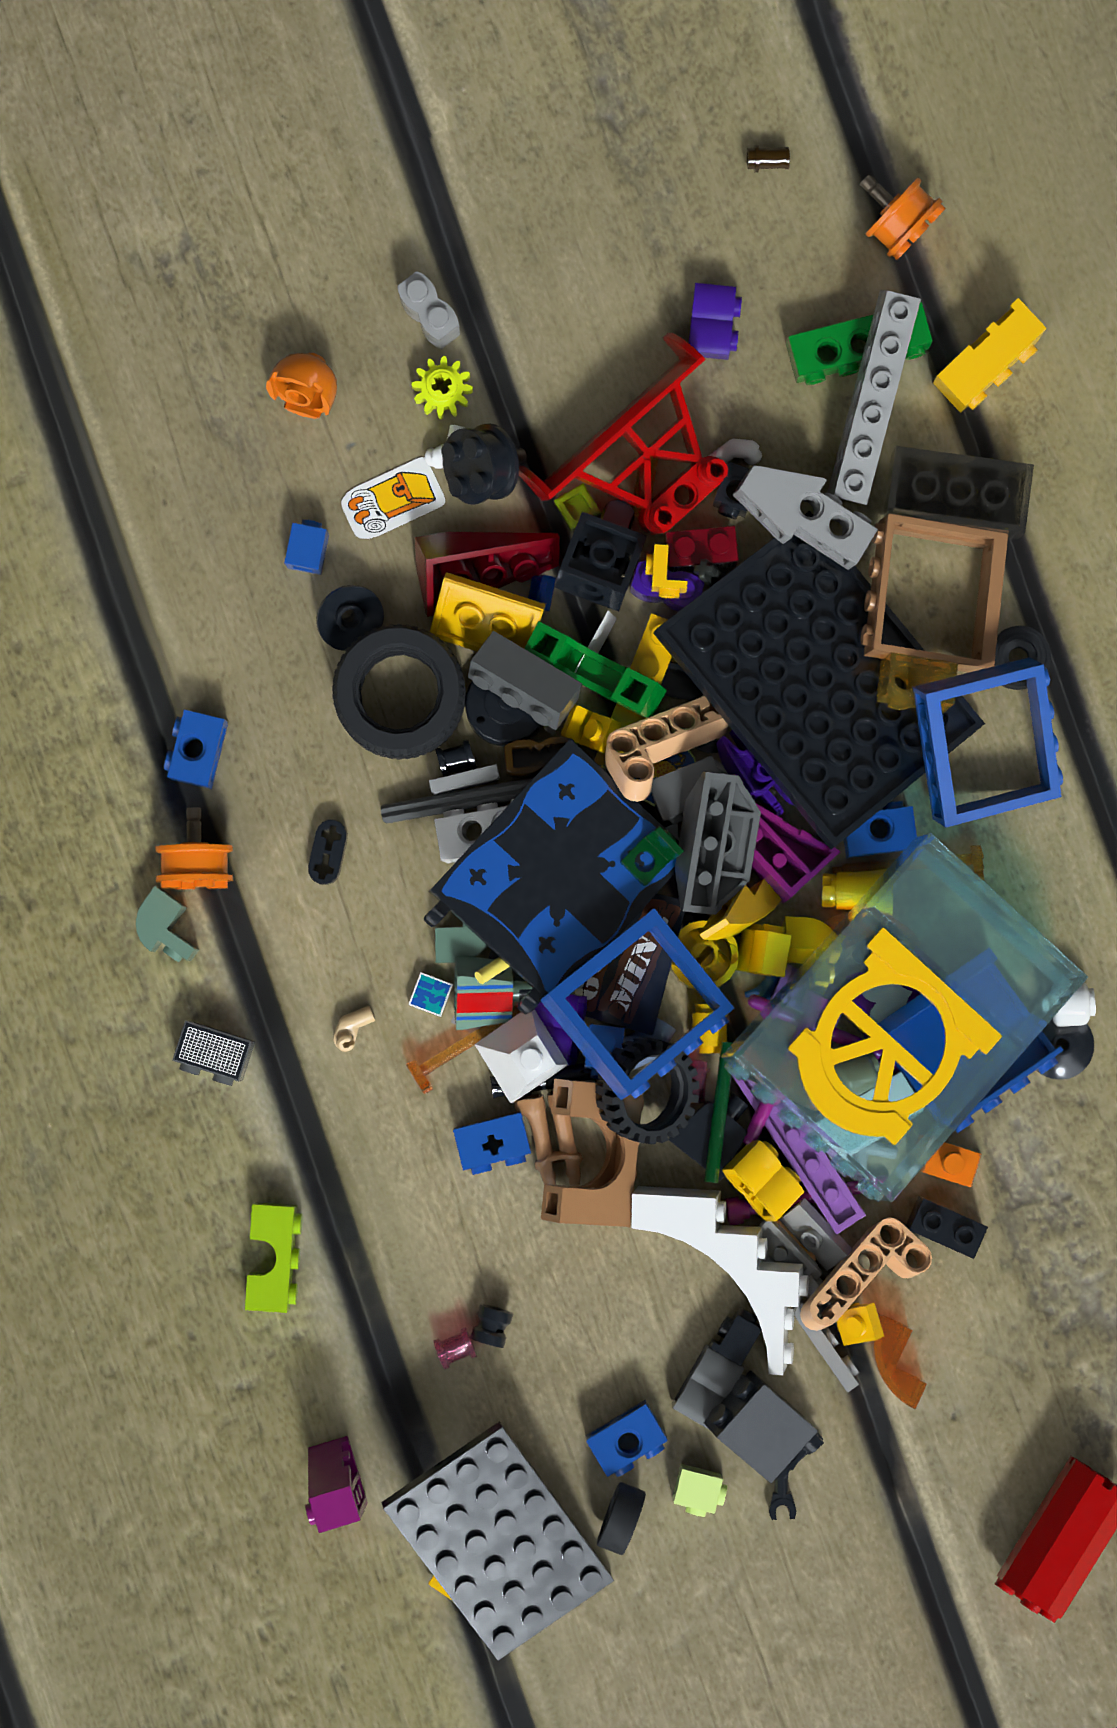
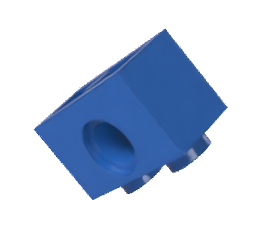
[164,710,228,789]
[844,801,918,859]
[585,1400,668,1477]

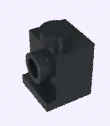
[709,1307,762,1366]

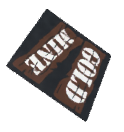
[571,894,685,1035]

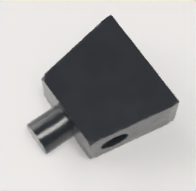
[668,1093,749,1181]

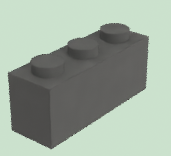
[468,631,582,730]

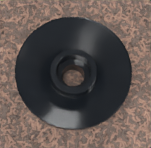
[316,585,384,651]
[1035,1013,1094,1080]

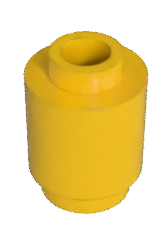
[692,1004,727,1054]

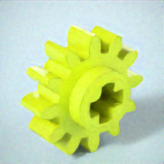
[412,356,473,420]

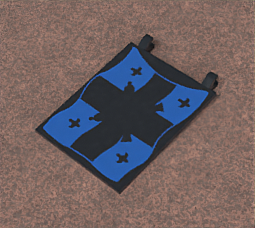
[424,739,679,1015]

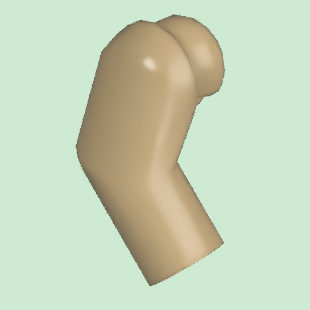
[333,1005,376,1052]

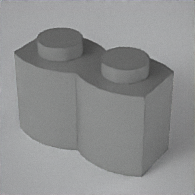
[397,271,460,349]

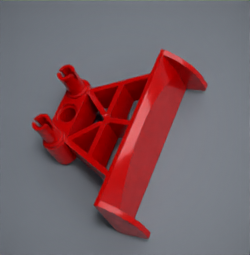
[519,333,728,534]

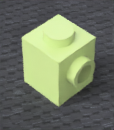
[672,1464,727,1517]

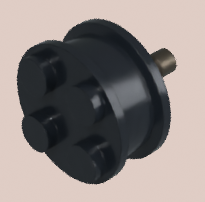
[441,423,527,505]

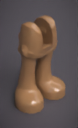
[514,1091,583,1186]

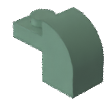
[136,886,199,962]
[435,923,487,963]

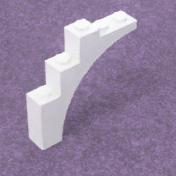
[632,1186,809,1375]

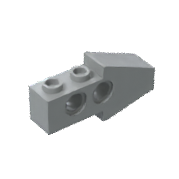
[733,465,878,570]

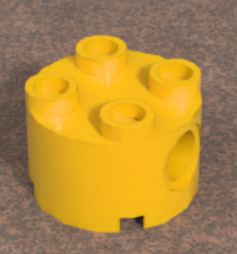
[670,920,739,990]

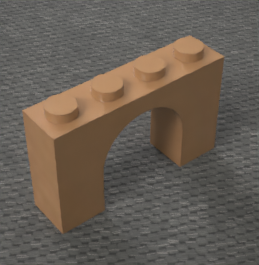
[541,1079,644,1227]

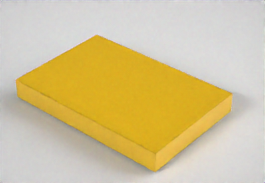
[430,572,546,652]

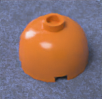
[266,353,337,419]

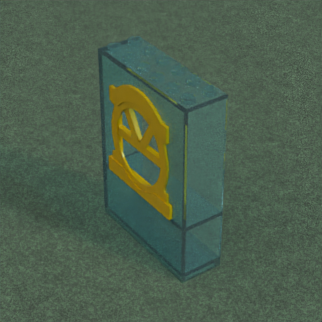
[721,833,1088,1202]

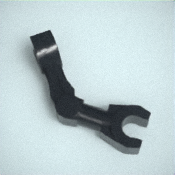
[769,1432,824,1520]

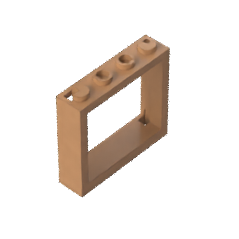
[861,514,1008,673]

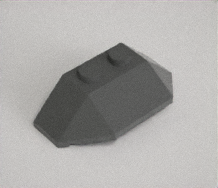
[675,771,761,915]

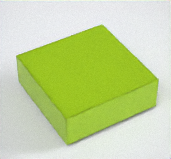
[554,483,601,532]

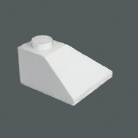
[474,1010,568,1103]

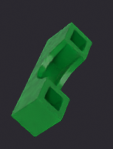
[524,621,667,718]

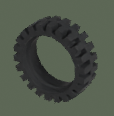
[595,1037,700,1144]

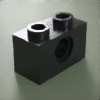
[905,1196,988,1259]

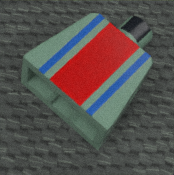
[454,956,532,1030]

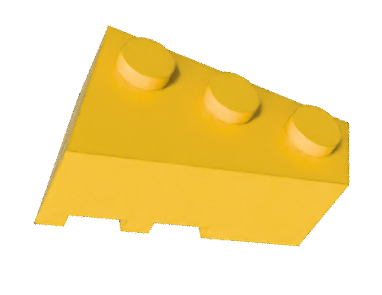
[933,298,1047,413]

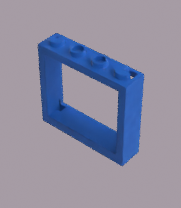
[913,657,1063,828]
[540,909,734,1100]

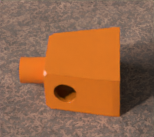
[908,1134,982,1188]

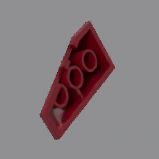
[415,531,559,617]

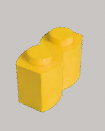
[735,924,792,977]
[722,1140,804,1221]

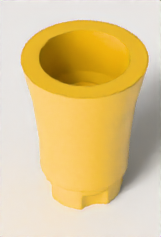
[822,867,893,916]

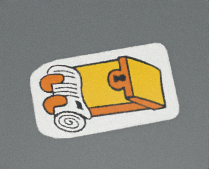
[341,457,445,539]

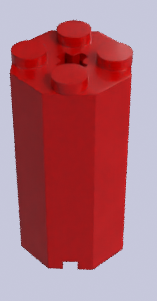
[994,1456,1117,1623]

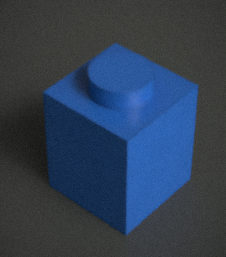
[284,520,329,575]

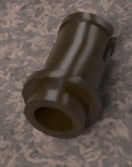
[747,145,790,173]

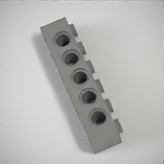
[827,290,921,505]

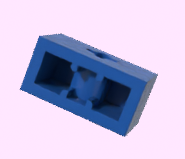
[453,1112,531,1175]

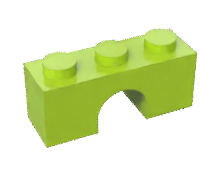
[245,1202,303,1313]

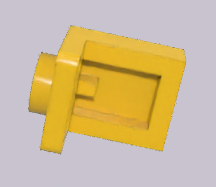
[645,544,688,598]
[837,1302,884,1346]

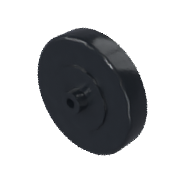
[465,681,543,747]

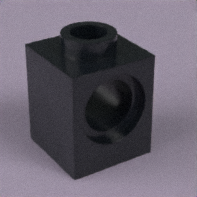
[713,461,749,519]

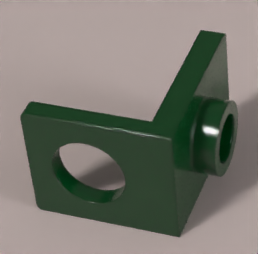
[620,826,684,886]

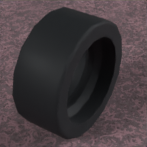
[597,1482,646,1555]

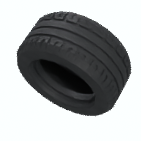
[332,624,466,760]

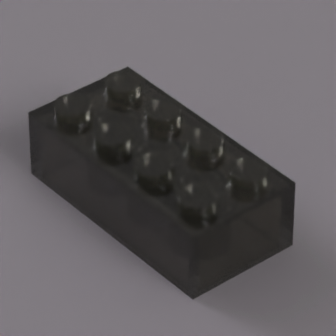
[883,446,1034,540]

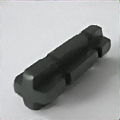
[693,559,726,587]

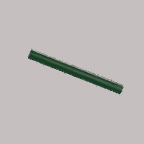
[704,1041,735,1183]

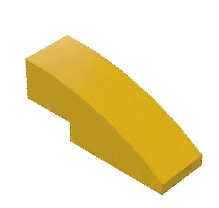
[699,879,782,940]

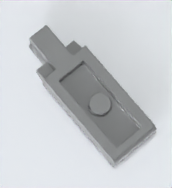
[757,1220,823,1296]

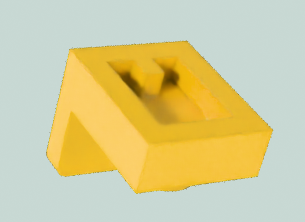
[561,705,622,754]

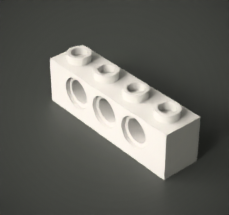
[434,799,514,863]

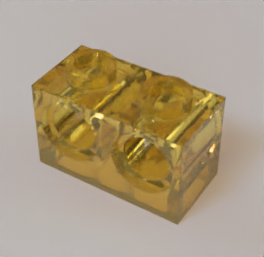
[877,652,958,713]

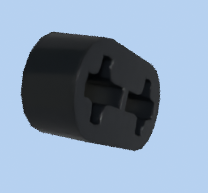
[308,820,348,885]

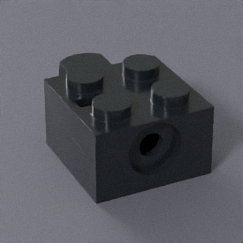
[554,500,647,612]

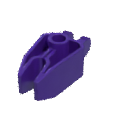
[716,730,793,816]

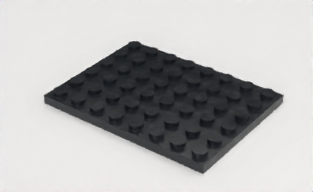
[653,511,985,850]

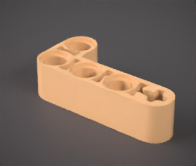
[604,696,728,802]
[800,1218,932,1331]

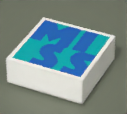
[408,972,453,1017]

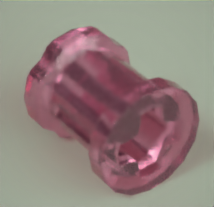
[433,1327,477,1370]

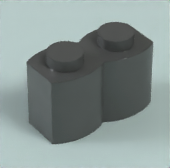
[672,1344,745,1429]

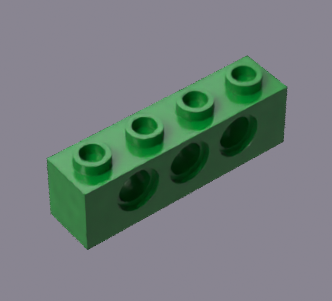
[786,302,933,385]

